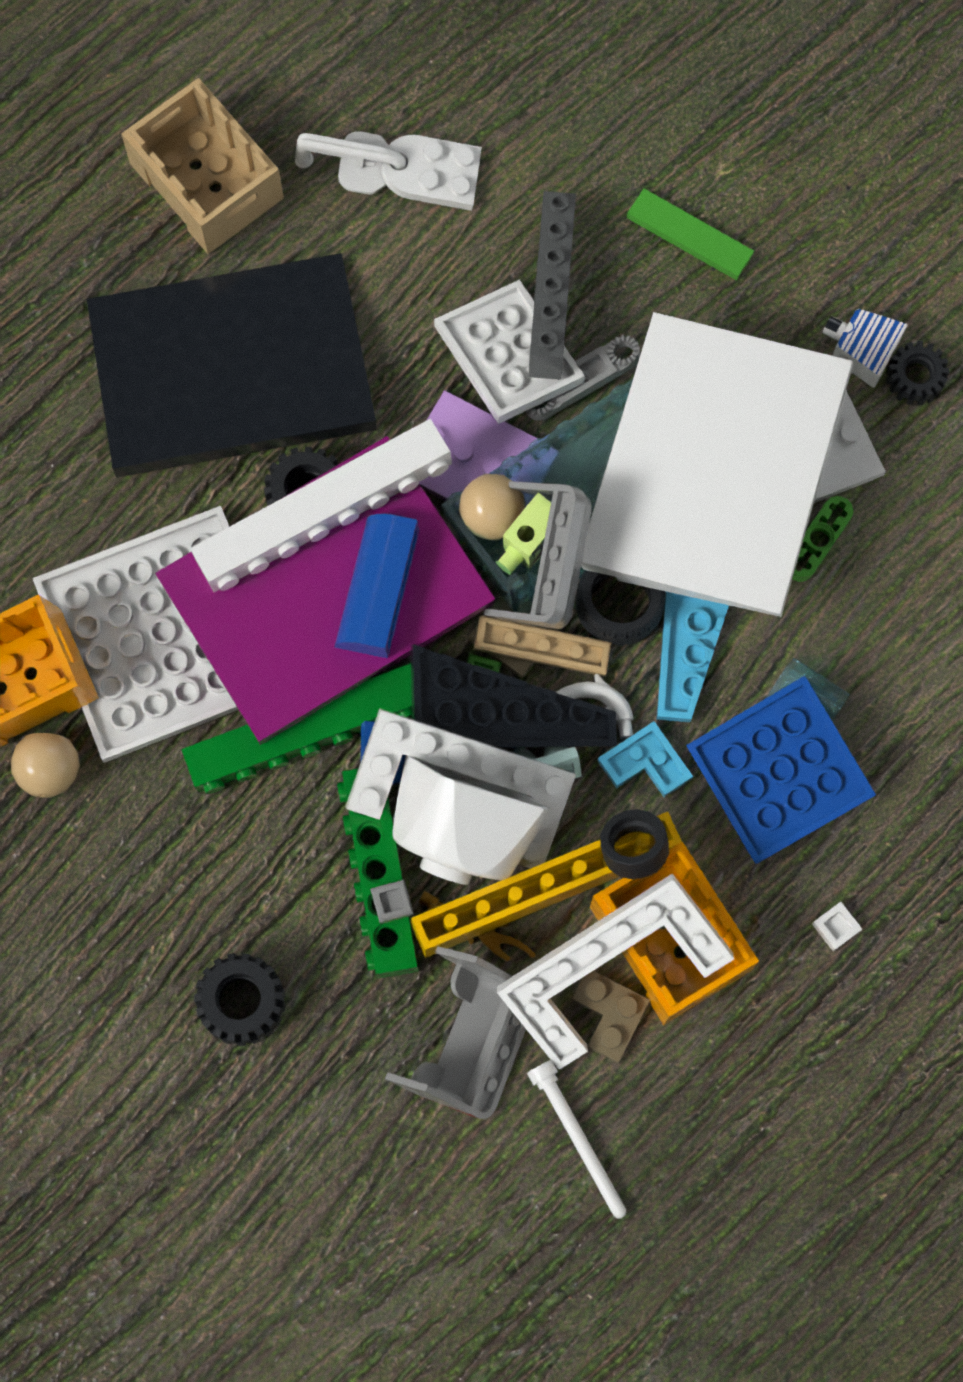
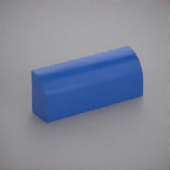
[334,514,419,658]

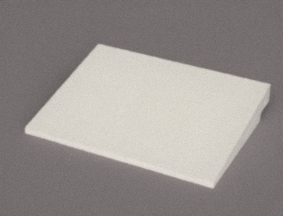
[581,312,853,617]

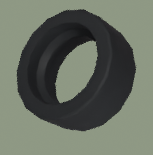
[600,809,669,879]

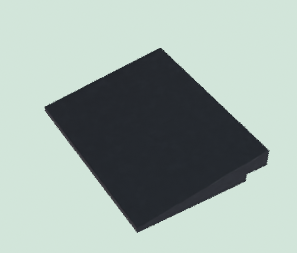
[87,253,377,478]

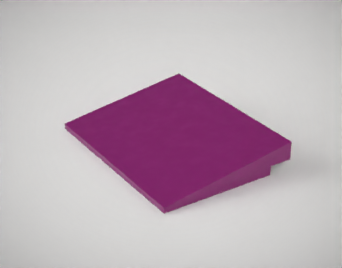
[155,436,495,745]

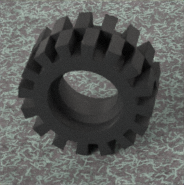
[886,341,949,406]

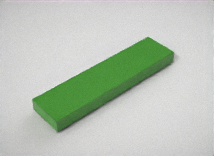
[627,189,754,281]

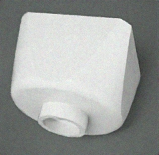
[392,755,550,885]

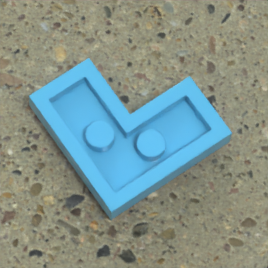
[597,721,693,798]

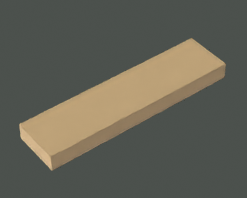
[473,615,612,677]

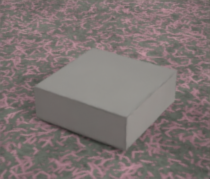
[370,880,414,924]

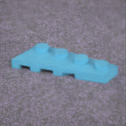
[656,591,729,722]

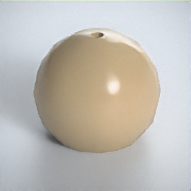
[459,474,526,540]
[10,733,80,798]

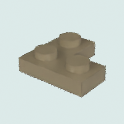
[571,971,650,1063]

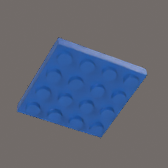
[686,676,876,864]

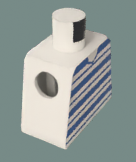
[822,309,907,388]

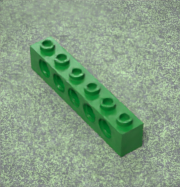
[337,768,418,979]

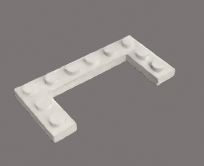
[345,708,576,868]
[497,874,734,1070]

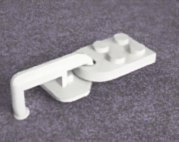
[295,131,482,211]

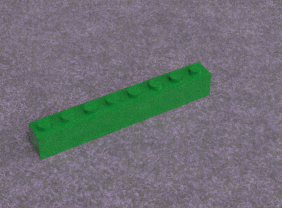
[181,664,412,794]

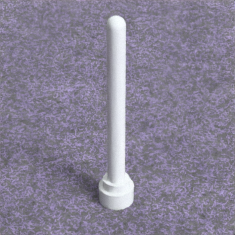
[527,1060,626,1219]

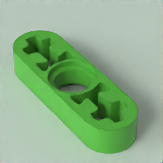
[792,496,853,582]

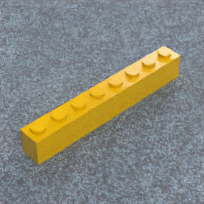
[411,812,682,958]

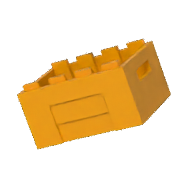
[0,594,99,747]
[590,842,759,1025]

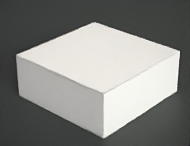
[812,902,862,951]

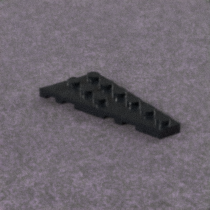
[411,644,617,748]

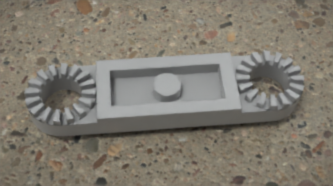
[525,335,641,420]

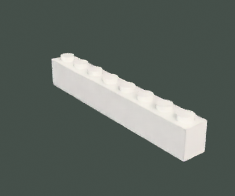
[190,418,452,592]

